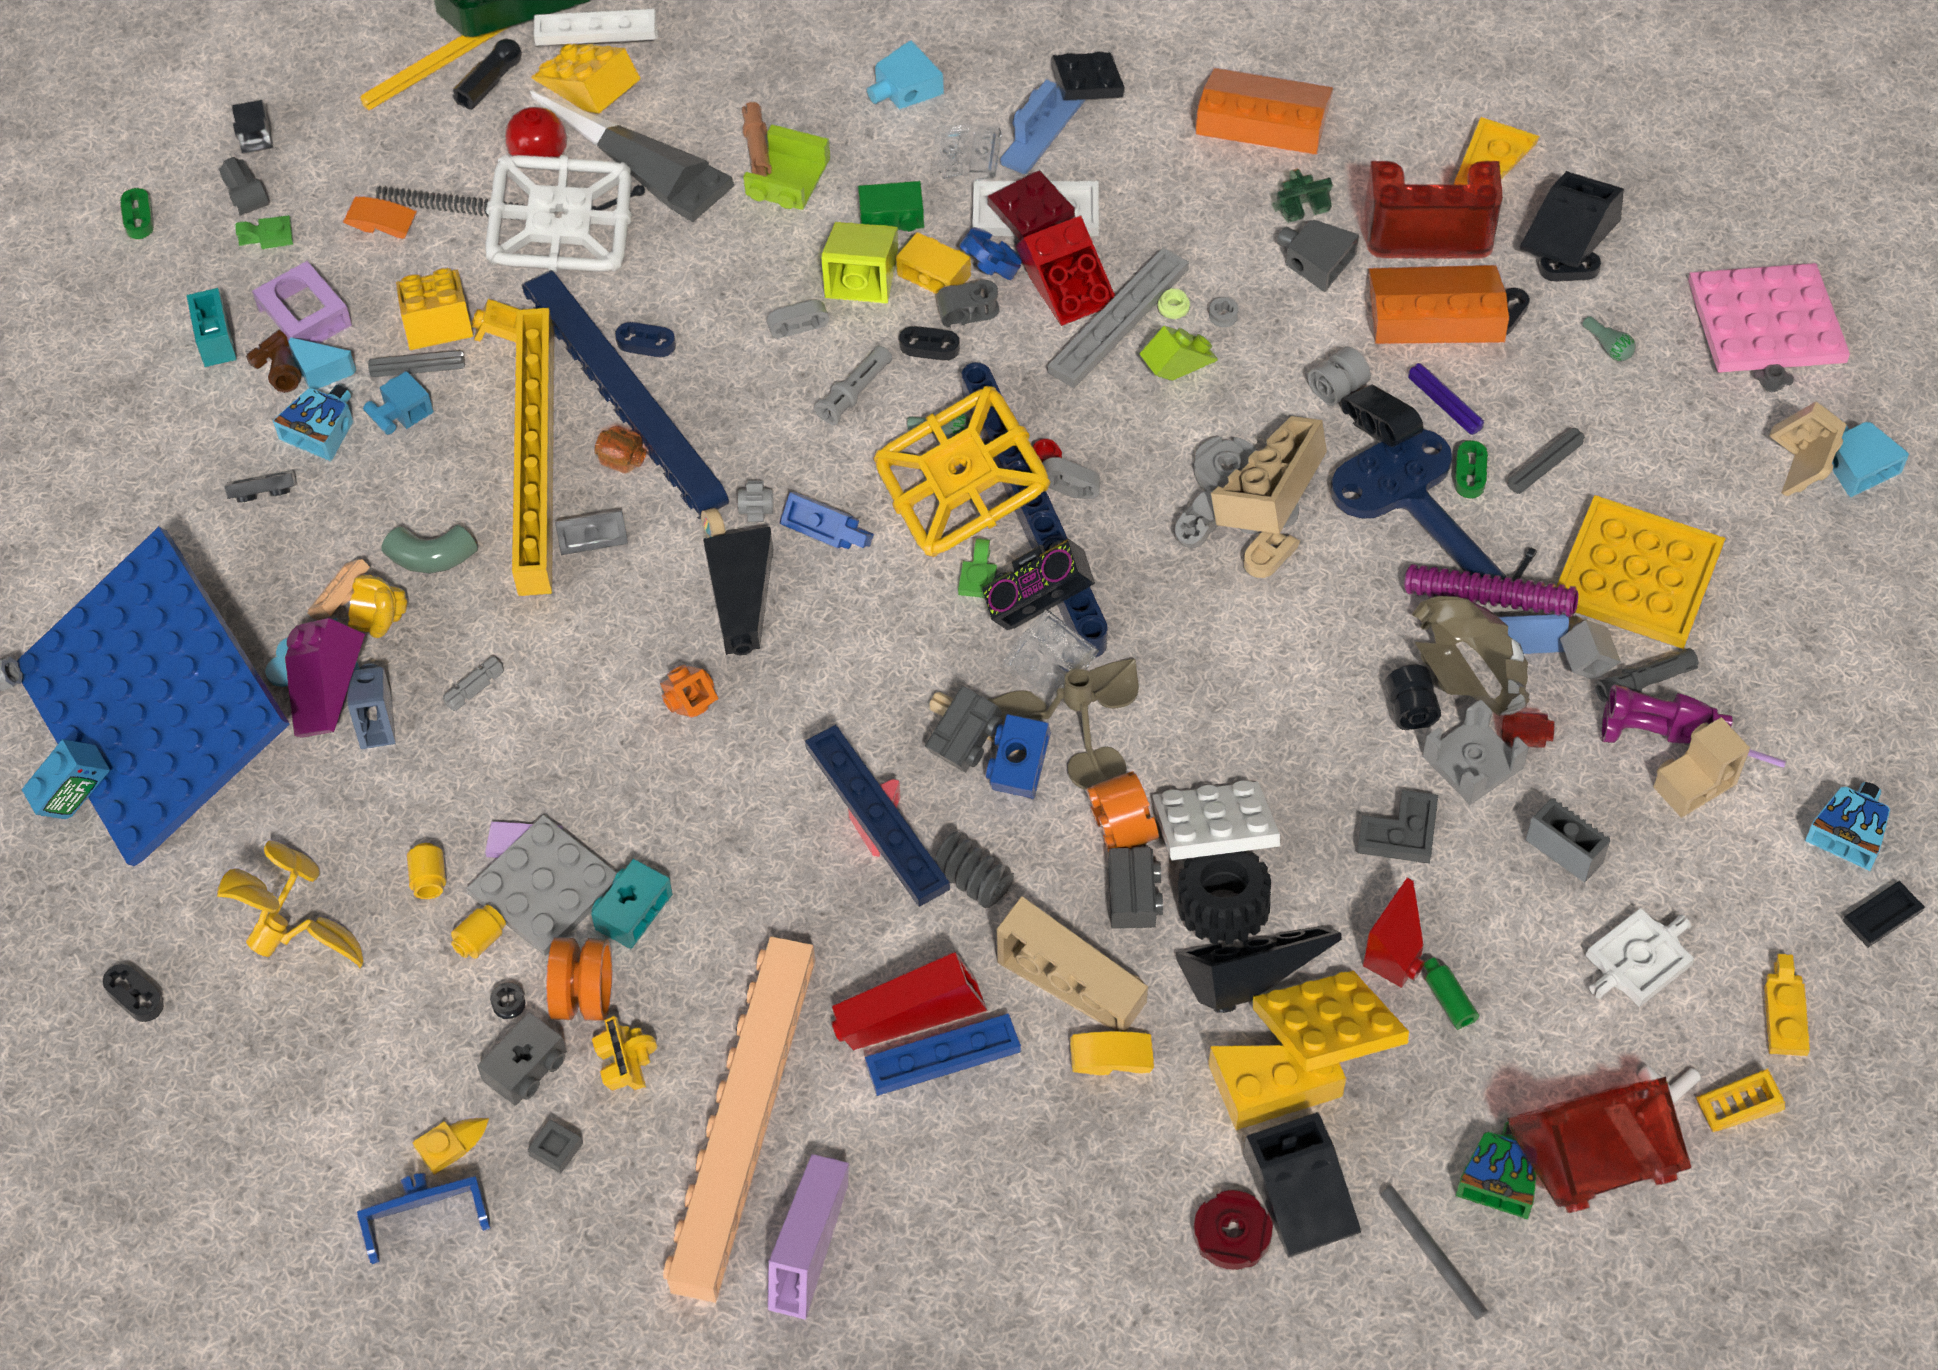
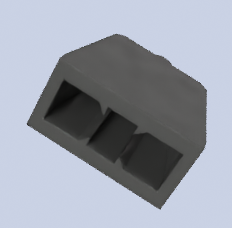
[1277,219,1359,292]

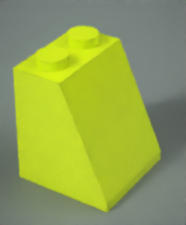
[821,222,899,303]

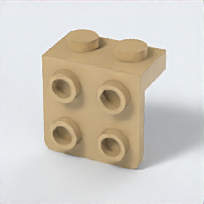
[1769,402,1847,496]

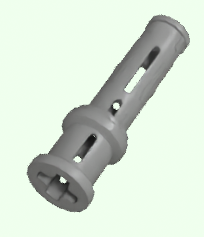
[814,346,892,425]

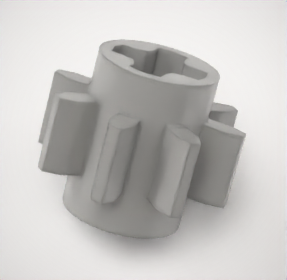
[738,481,773,522]

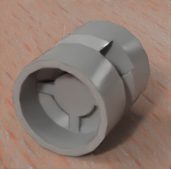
[1308,346,1371,406]

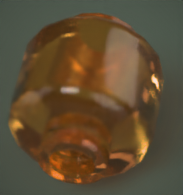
[594,426,647,474]

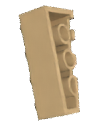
[1211,416,1327,534]
[997,896,1148,1032]

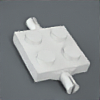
[1586,908,1695,1008]

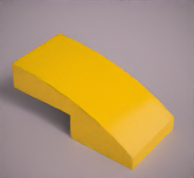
[1070,1031,1154,1075]

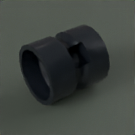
[1385,665,1441,730]

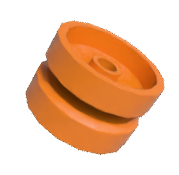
[547,937,612,1021]

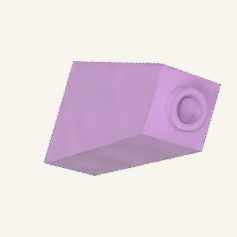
[768,1154,849,1320]

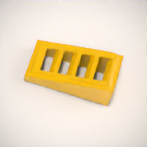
[1696,1068,1785,1132]

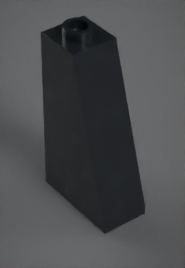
[703,527,773,656]

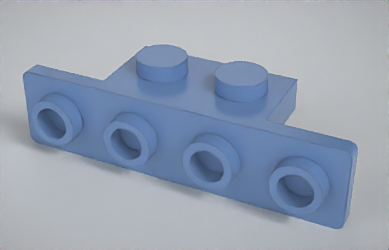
[1000,80,1086,175]

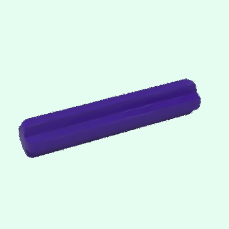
[1408,363,1484,435]

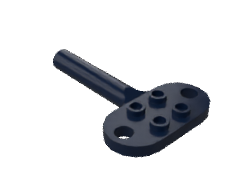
[1331,429,1507,580]

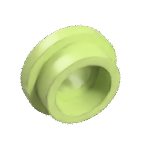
[1158,289,1190,319]

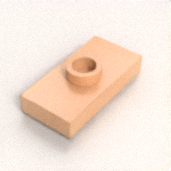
[307,559,370,620]

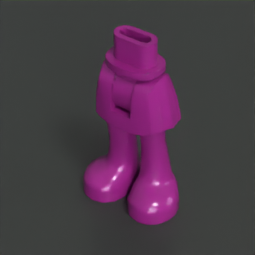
[1601,684,1733,744]

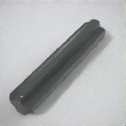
[368,350,465,378]
[1507,428,1585,494]

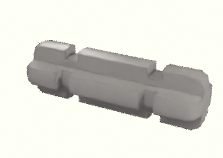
[443,656,504,711]

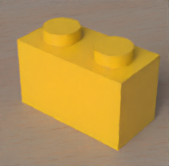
[896,232,971,294]

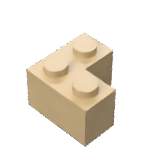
[1653,717,1750,818]

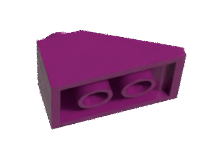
[285,618,365,738]

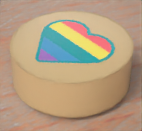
[701,508,726,538]

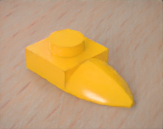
[412,1118,489,1175]

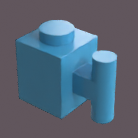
[363,371,434,435]

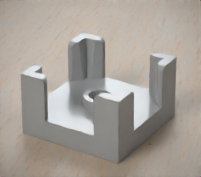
[1423,700,1529,805]

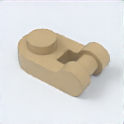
[1244,532,1300,578]

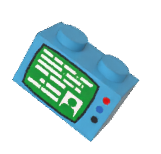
[21,739,110,819]

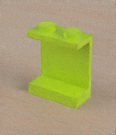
[743,124,830,210]

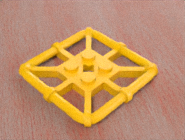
[874,386,1050,557]

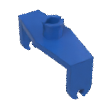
[357,1173,491,1264]

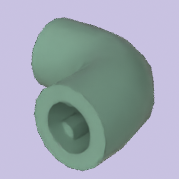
[381,525,478,574]

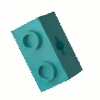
[186,288,237,367]
[591,859,673,949]

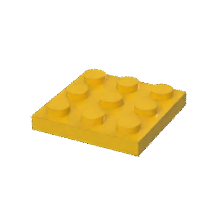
[1253,970,1409,1072]

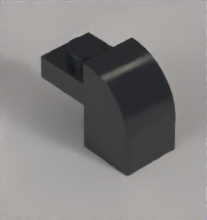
[231,100,273,154]

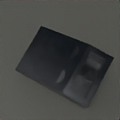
[1520,171,1624,268]
[1243,1112,1361,1258]

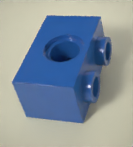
[986,714,1051,799]

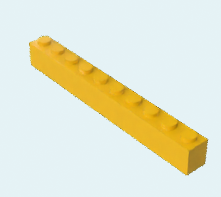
[512,308,554,596]

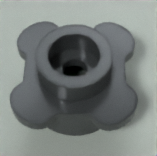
[1754,364,1794,392]

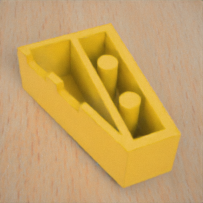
[1208,1046,1346,1130]

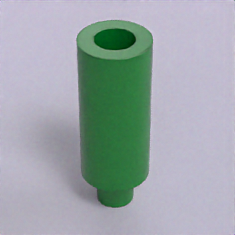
[1424,958,1479,1030]

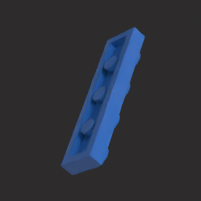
[865,1013,1021,1096]

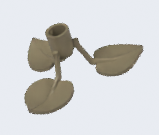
[987,658,1139,790]

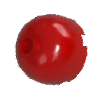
[505,106,567,158]

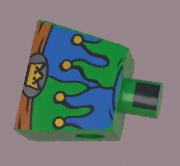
[1456,1121,1538,1220]

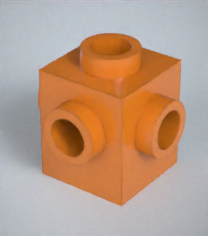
[660,665,719,718]

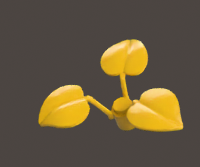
[217,840,363,968]

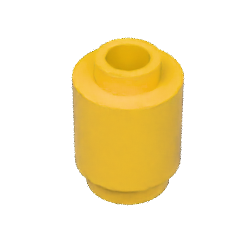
[407,843,446,899]
[451,905,506,959]

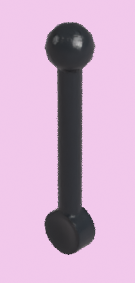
[592,184,645,211]
[1512,547,1537,581]

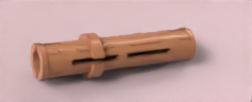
[742,102,772,177]

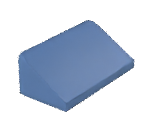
[1499,614,1569,654]

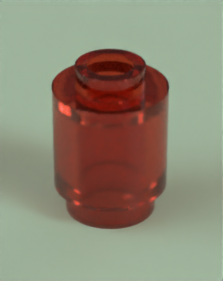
[1502,711,1555,748]

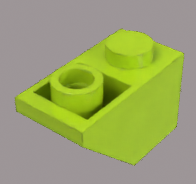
[1140,325,1218,381]

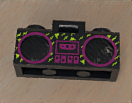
[982,539,1095,630]

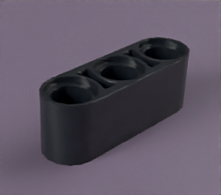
[1341,384,1424,447]

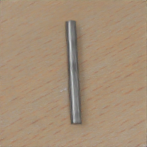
[1380,1186,1489,1321]

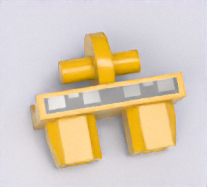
[592,1016,657,1090]

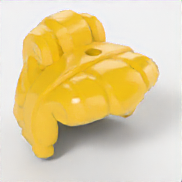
[348,574,407,638]

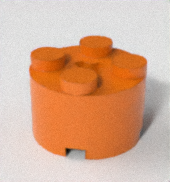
[1086,771,1159,852]

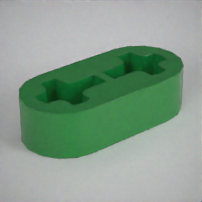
[120,188,154,239]
[1455,440,1488,499]

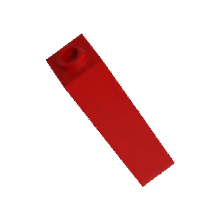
[831,952,988,1050]

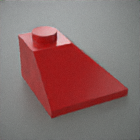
[1363,877,1425,988]

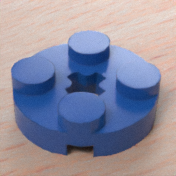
[960,227,1022,280]

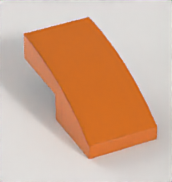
[343,196,417,239]

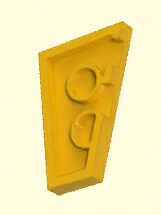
[1452,117,1540,199]

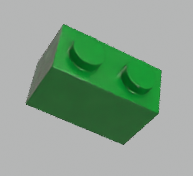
[858,181,924,232]

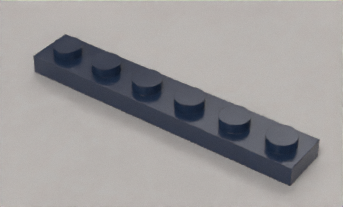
[805,725,950,907]

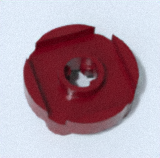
[1193,1190,1273,1270]

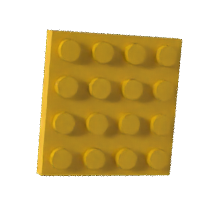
[1556,495,1726,649]

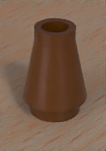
[268,346,301,393]

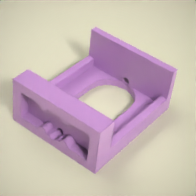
[252,261,352,344]

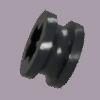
[490,983,526,1019]

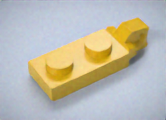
[1764,954,1810,1056]

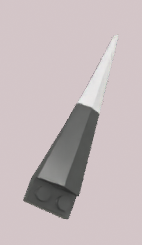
[530,90,734,222]

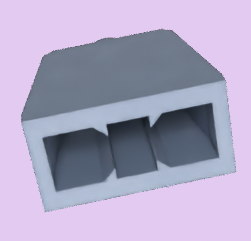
[348,663,396,749]

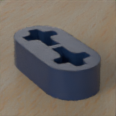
[615,322,676,357]

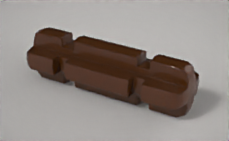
[246,329,289,369]

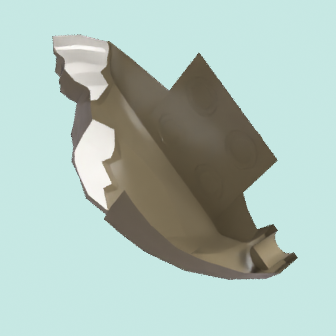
[1412,596,1530,716]

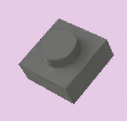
[527,1119,583,1174]

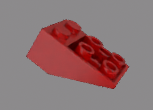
[1016,215,1115,326]

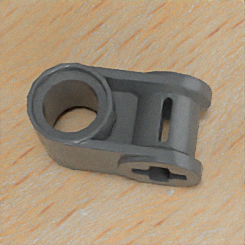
[936,280,1000,328]

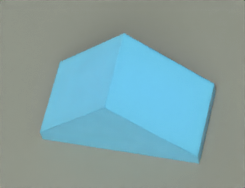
[288,337,356,389]

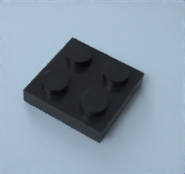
[1051,51,1125,101]

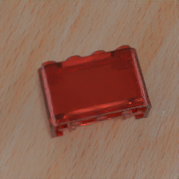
[1364,161,1503,259]

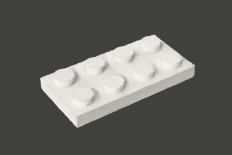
[973,181,1099,236]

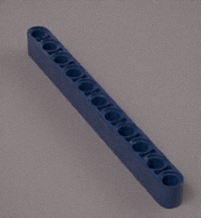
[522,270,729,519]
[962,362,1108,658]

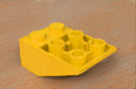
[531,44,641,113]
[396,268,473,350]

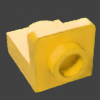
[471,299,520,342]

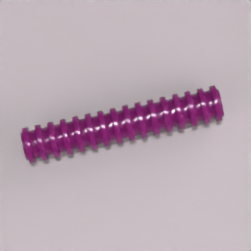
[1404,564,1578,617]

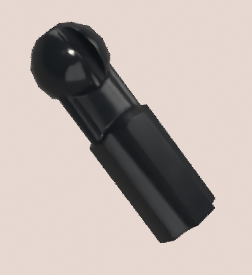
[452,38,522,110]

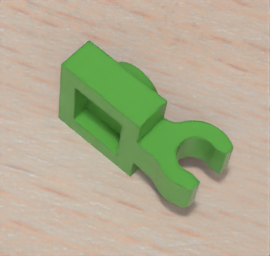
[235,215,293,249]
[958,538,997,598]

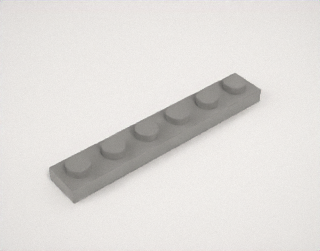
[1048,248,1189,388]

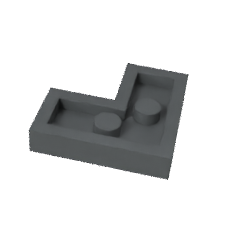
[1357,790,1438,864]

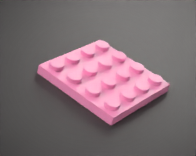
[1688,263,1850,373]

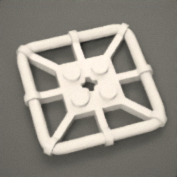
[485,155,632,272]

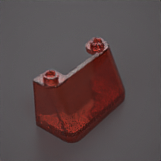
[1507,1076,1692,1213]

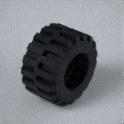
[1178,851,1271,945]

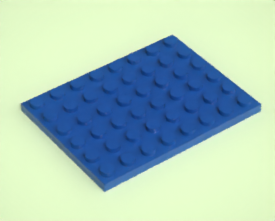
[17,527,290,866]

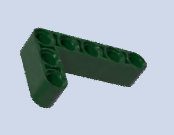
[434,0,591,37]

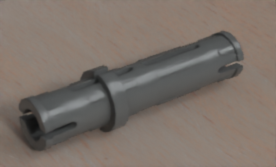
[1595,648,1699,702]

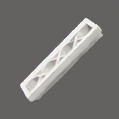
[534,9,658,46]

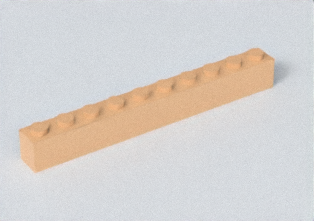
[663,936,815,1303]

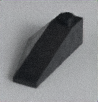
[1176,926,1342,1013]

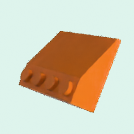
[1196,68,1333,155]
[1368,265,1509,344]

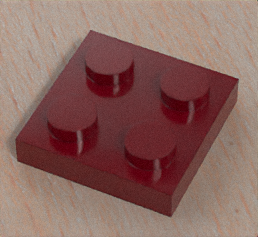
[988,170,1075,241]

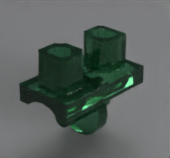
[1272,169,1333,223]

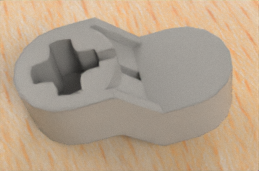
[1175,490,1218,548]

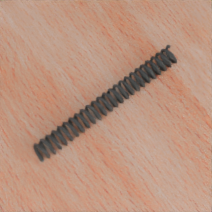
[376,185,525,221]

